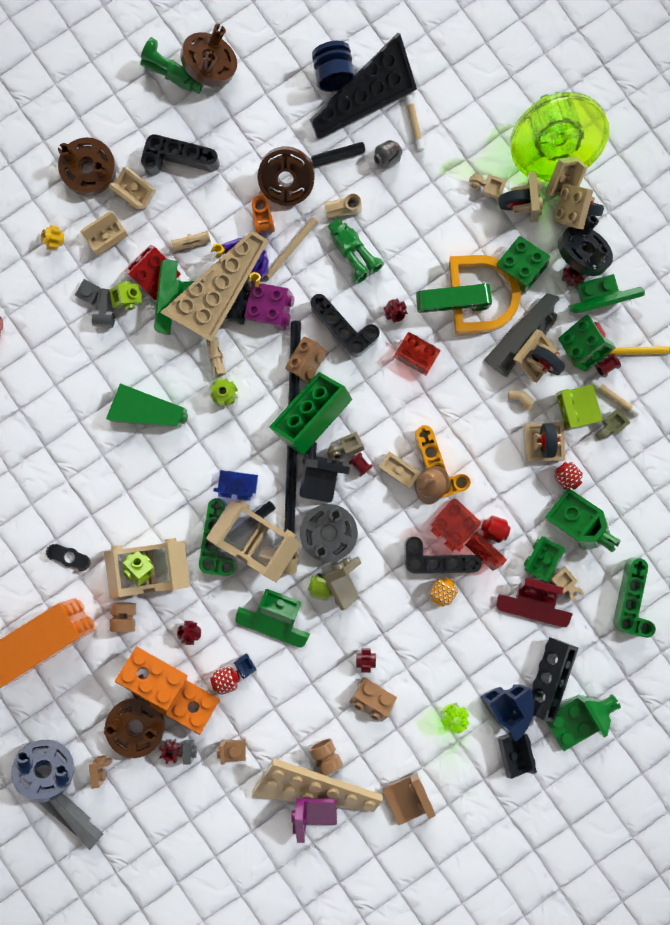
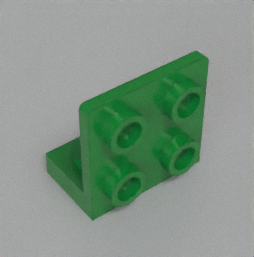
[497,236,550,294]
[558,314,616,372]

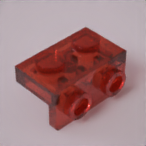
[393,332,441,376]
[464,531,507,571]

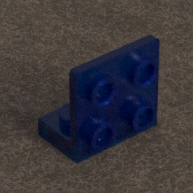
[213,470,259,501]

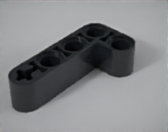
[141,134,220,176]
[310,294,380,357]
[404,536,482,574]

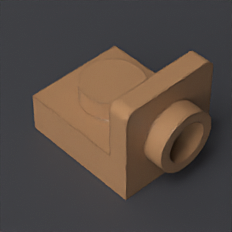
[217,739,246,765]
[89,755,113,789]

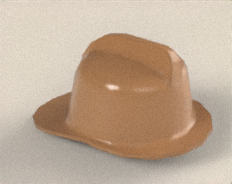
[415,466,450,505]

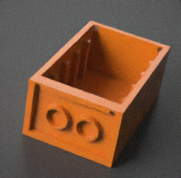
[0,598,95,688]

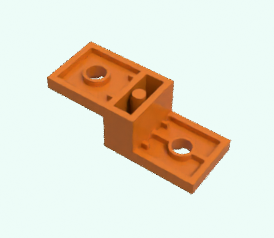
[114,646,220,735]

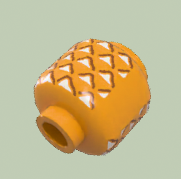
[429,577,458,607]

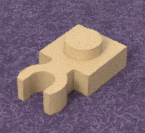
[550,566,584,602]

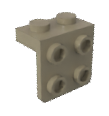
[324,557,361,611]

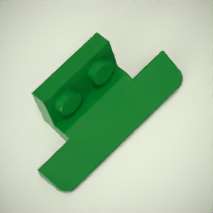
[154,259,195,335]
[568,274,645,313]
[235,588,310,648]

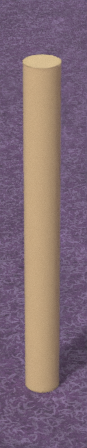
[266,217,318,279]

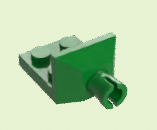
[545,489,621,553]
[546,694,621,751]

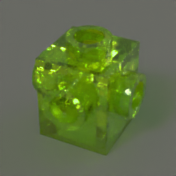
[440,702,470,734]

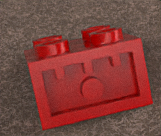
[125,244,181,300]

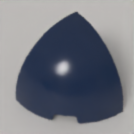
[480,684,534,742]

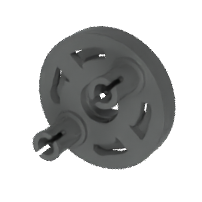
[300,504,358,562]

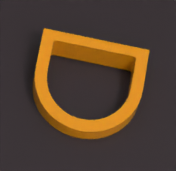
[449,255,521,335]

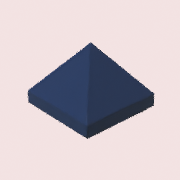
[233,653,257,679]

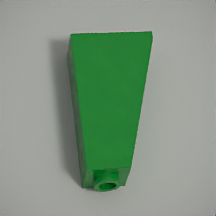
[106,383,188,428]

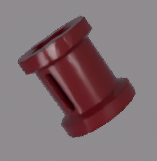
[595,353,621,378]
[348,452,373,477]

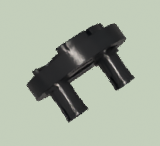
[558,215,613,276]

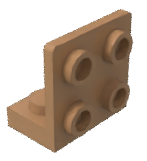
[382,772,436,825]

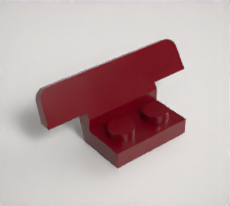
[496,578,573,627]

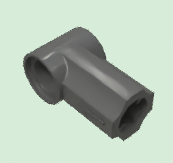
[92,288,115,328]

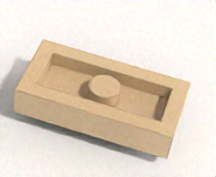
[378,451,420,489]

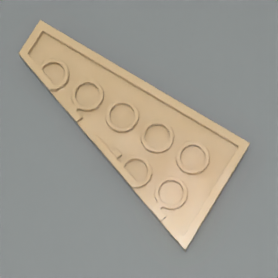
[160,230,269,342]
[251,758,383,812]

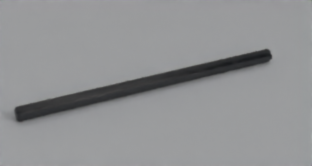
[284,320,301,534]

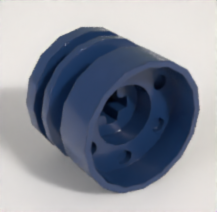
[312,40,355,92]

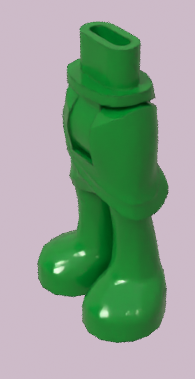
[140,37,203,94]
[327,218,384,284]

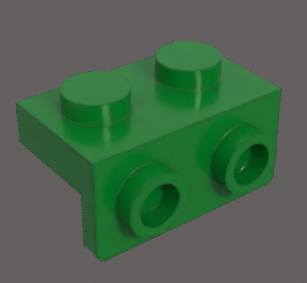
[524,536,566,583]

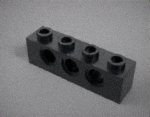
[532,637,579,722]

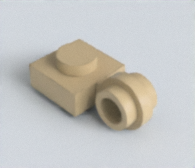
[469,173,507,200]

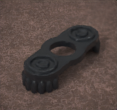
[46,544,91,571]

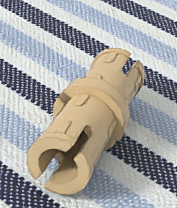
[171,230,211,252]
[206,337,226,377]

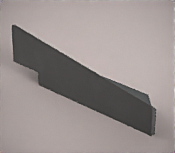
[484,293,560,377]
[35,770,104,850]

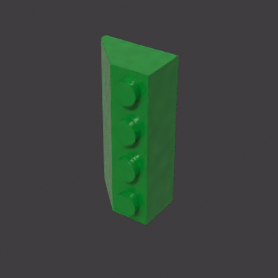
[269,372,353,456]

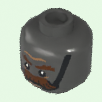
[374,140,402,169]

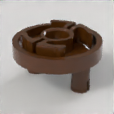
[180,24,237,87]
[58,137,117,196]
[257,146,315,206]
[103,697,165,758]

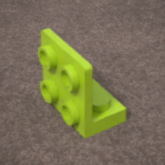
[556,384,602,430]

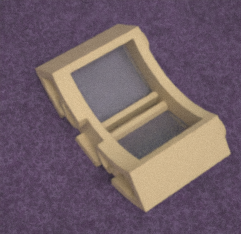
[206,499,301,583]
[104,538,190,598]

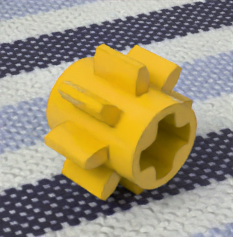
[41,225,64,250]

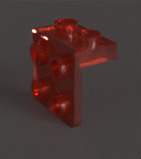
[428,498,481,552]

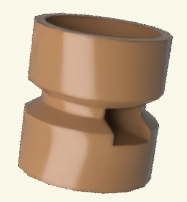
[109,602,137,632]
[309,738,343,775]

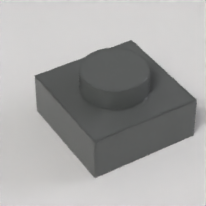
[75,279,101,305]
[183,740,197,765]

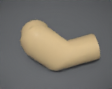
[507,390,534,410]

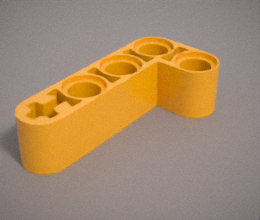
[415,425,471,498]

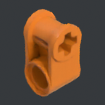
[252,195,275,234]

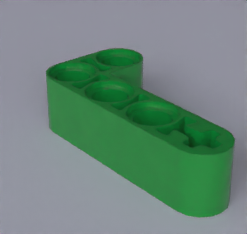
[415,284,492,313]
[199,498,237,576]
[613,557,656,638]

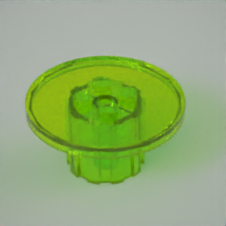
[510,92,609,182]

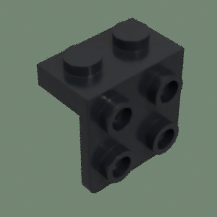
[299,456,350,503]

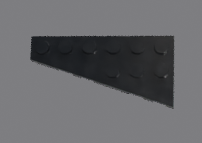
[310,32,417,139]

